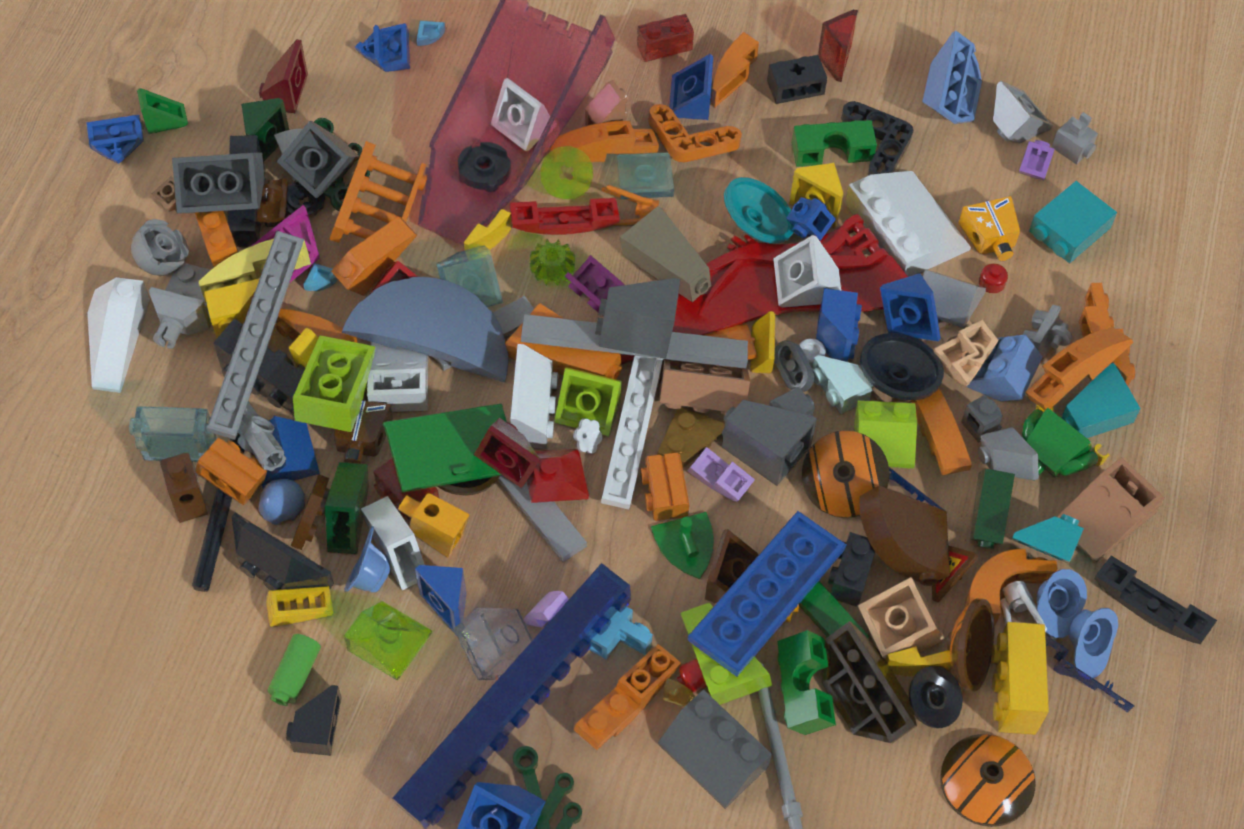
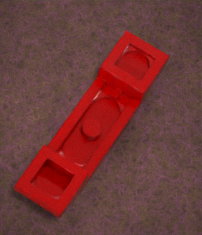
[509,198,620,235]

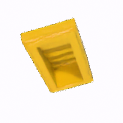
[266,586,333,627]

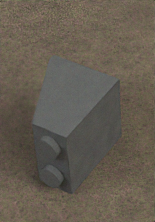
[595,278,680,359]
[722,400,817,486]

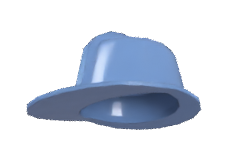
[344,526,390,592]
[1037,569,1087,638]
[1069,608,1118,679]

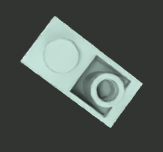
[812,355,873,414]

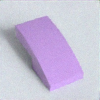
[688,447,755,502]
[524,591,570,628]

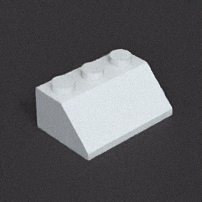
[510,344,558,449]

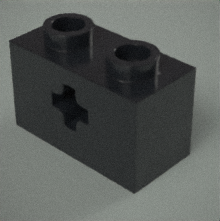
[767,55,827,104]

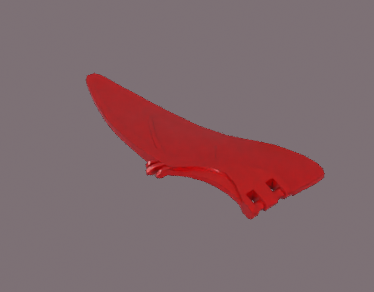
[620,214,908,365]

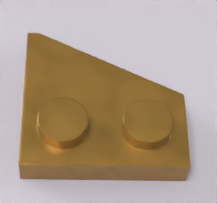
[657,408,725,468]

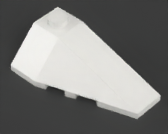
[87,277,150,393]

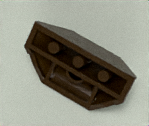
[822,621,917,743]

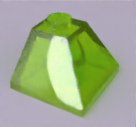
[344,601,432,681]

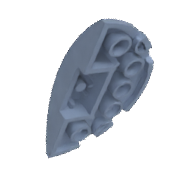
[342,277,508,383]

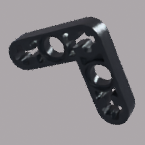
[841,101,914,176]

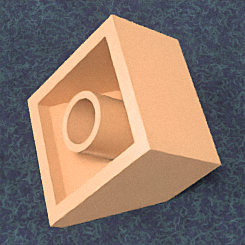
[858,578,946,659]

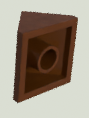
[705,529,759,603]

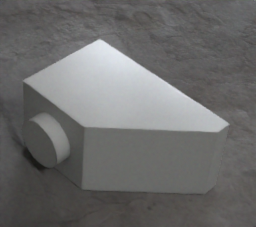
[978,427,1039,480]

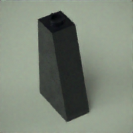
[228,135,265,248]

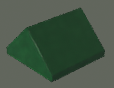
[241,98,289,161]

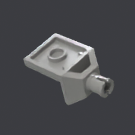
[149,263,212,349]

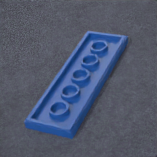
[688,511,847,677]

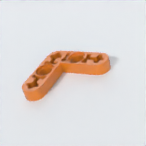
[648,104,742,162]

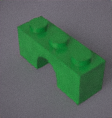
[791,120,877,167]
[777,630,836,735]

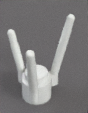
[1000,581,1057,641]

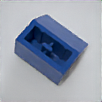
[816,288,862,362]

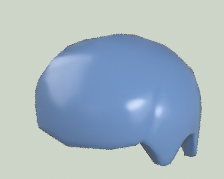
[259,479,305,525]

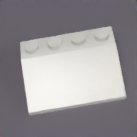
[845,171,971,277]

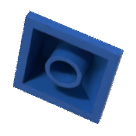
[457,782,546,829]

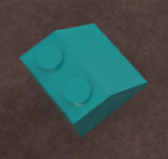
[1011,514,1084,563]

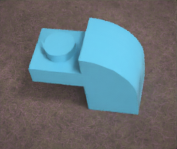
[581,606,653,660]

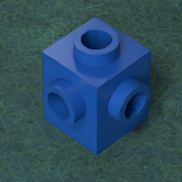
[786,197,836,241]

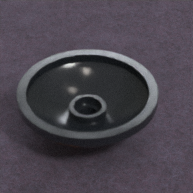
[860,333,944,400]

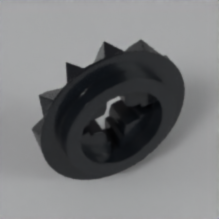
[286,182,325,215]

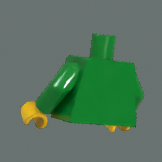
[1022,405,1110,481]

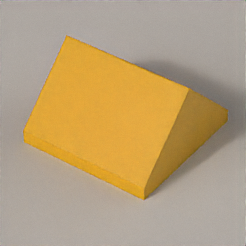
[789,163,843,229]

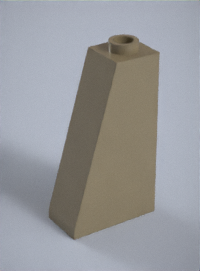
[620,206,711,302]

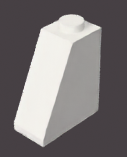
[361,496,425,590]

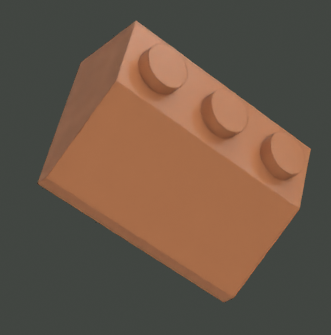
[660,359,750,415]

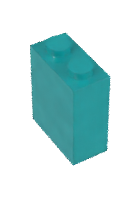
[1029,181,1117,264]

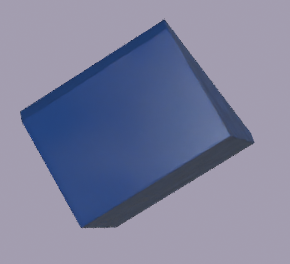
[669,54,713,120]
[880,273,941,341]
[255,416,320,488]
[415,565,466,636]

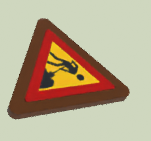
[932,545,978,603]

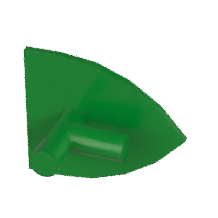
[651,512,714,579]

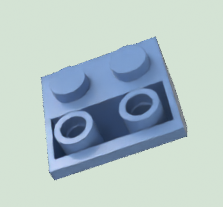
[966,334,1043,401]

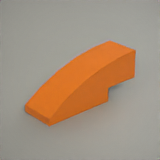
[711,32,759,108]

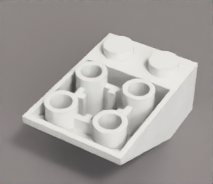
[367,342,428,412]

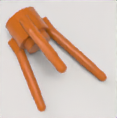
[602,185,660,226]

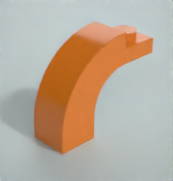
[964,549,1058,626]

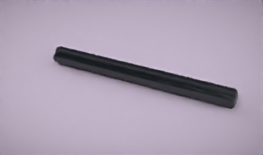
[192,433,245,592]

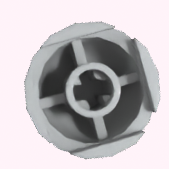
[131,219,189,276]

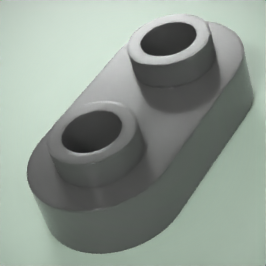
[774,340,814,392]

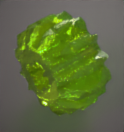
[529,239,575,286]

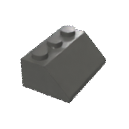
[172,153,264,213]
[658,689,772,809]

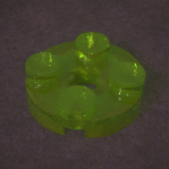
[540,146,593,199]

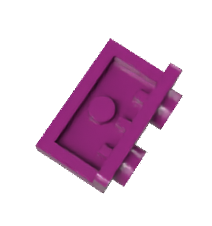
[565,255,625,313]

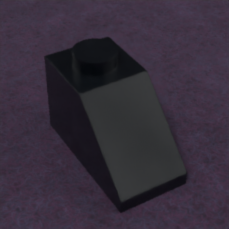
[286,685,342,756]

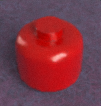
[979,263,1008,293]
[677,658,707,693]

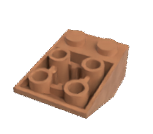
[1057,457,1165,563]

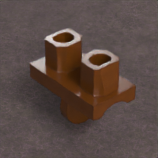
[257,178,288,227]

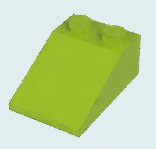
[293,335,375,432]

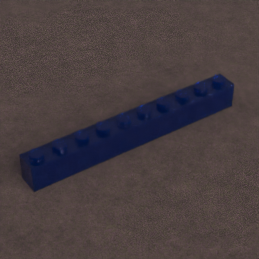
[393,563,631,829]

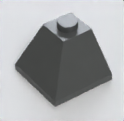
[277,121,360,198]

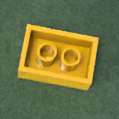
[991,622,1049,735]

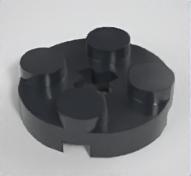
[458,142,511,192]

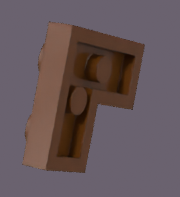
[291,474,330,550]

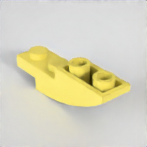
[198,239,311,302]

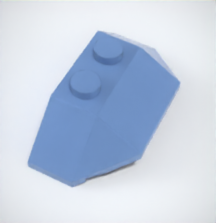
[922,31,982,124]

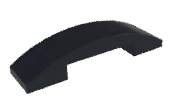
[1094,555,1217,645]

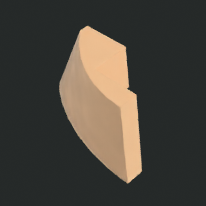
[917,320,998,387]

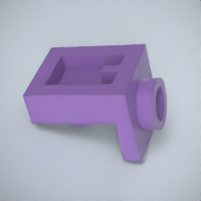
[1019,140,1055,181]

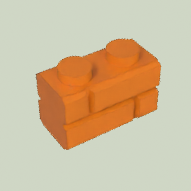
[195,438,267,506]
[640,452,689,521]

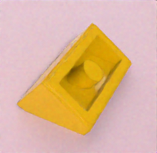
[750,311,775,374]

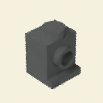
[961,395,1003,443]

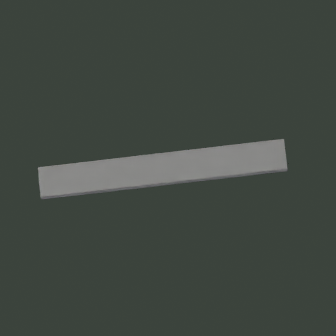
[206,231,304,440]
[521,314,748,368]

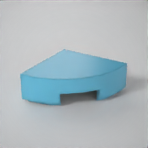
[417,21,446,46]
[303,263,338,291]

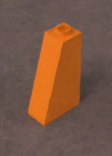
[505,303,622,379]

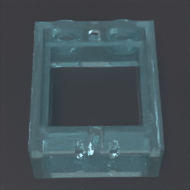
[129,406,217,462]

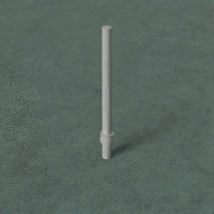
[758,664,803,829]

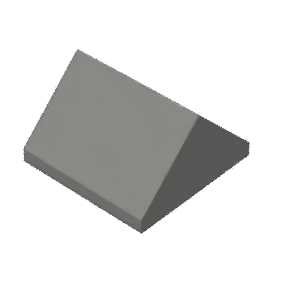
[923,270,986,328]

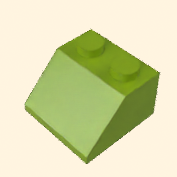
[854,400,917,468]

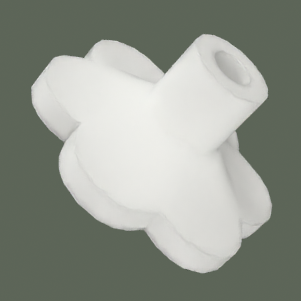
[573,419,602,454]

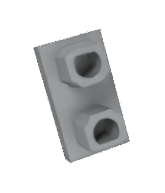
[1023,305,1072,361]

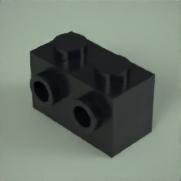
[828,532,875,607]

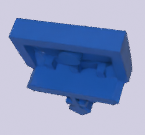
[355,23,410,72]
[86,115,144,164]

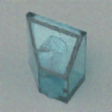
[436,245,503,307]

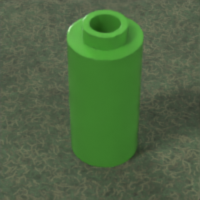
[267,634,321,706]

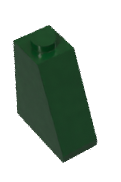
[325,462,369,554]
[970,468,1015,549]

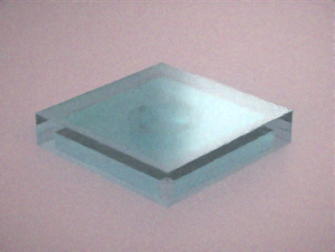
[617,153,674,199]

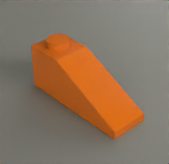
[331,216,417,296]

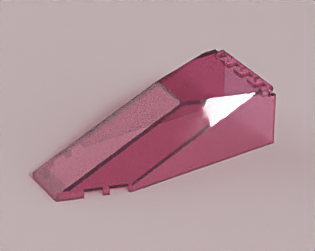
[418,0,616,246]

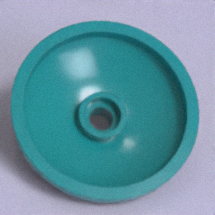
[724,177,794,244]

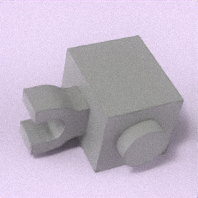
[1052,112,1098,165]

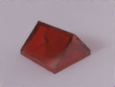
[818,9,858,82]

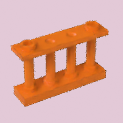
[329,141,428,243]

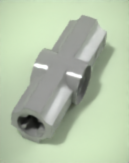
[237,402,286,471]

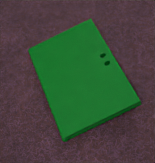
[383,403,507,492]

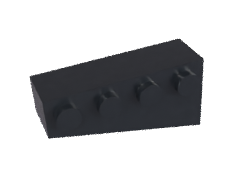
[213,318,305,416]

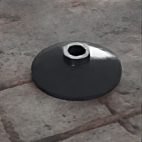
[909,666,963,729]

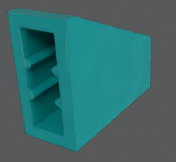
[1061,363,1141,438]

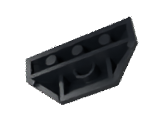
[232,512,334,590]

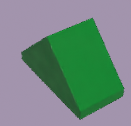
[137,88,188,134]

